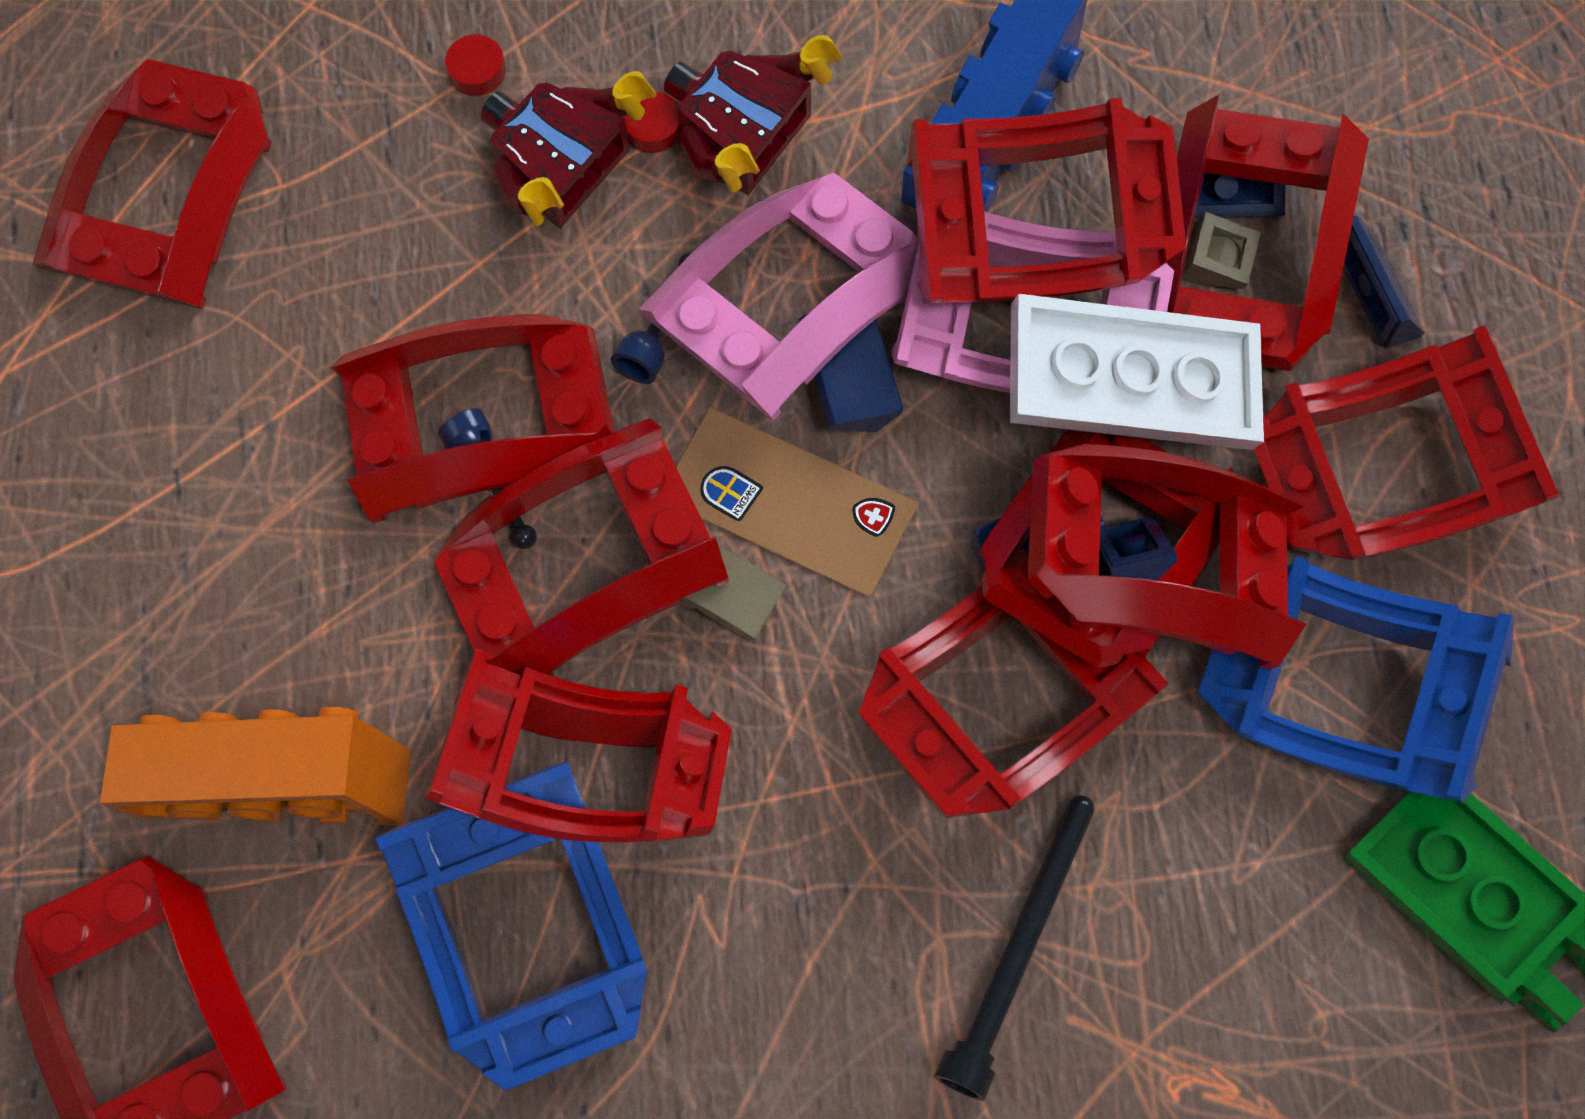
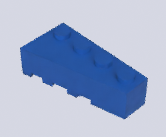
[901,0,1087,212]

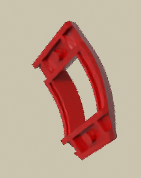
[33,59,272,309]
[1167,95,1369,371]
[907,98,1187,303]
[330,314,615,523]
[1254,325,1559,560]
[433,418,729,676]
[978,429,1233,668]
[1027,444,1307,670]
[859,547,1169,818]
[423,648,732,843]
[13,855,287,1119]

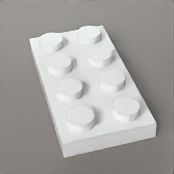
[1010,294,1264,450]

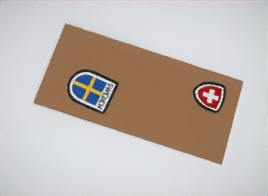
[676,407,920,598]

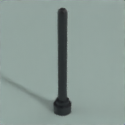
[934,795,1095,1101]

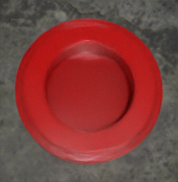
[445,34,506,95]
[622,91,680,153]

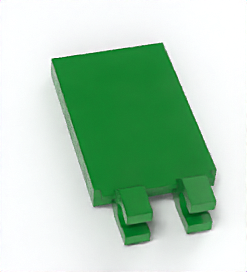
[1344,792,1585,1033]

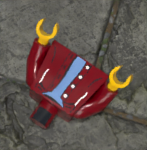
[663,35,843,196]
[481,71,657,229]

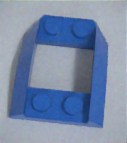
[1198,556,1514,803]
[375,762,648,1091]

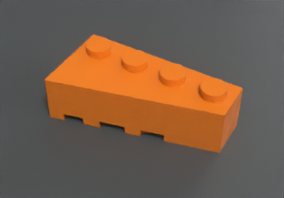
[100,707,411,826]

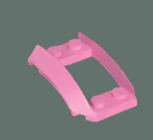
[639,173,919,421]
[891,211,1174,393]

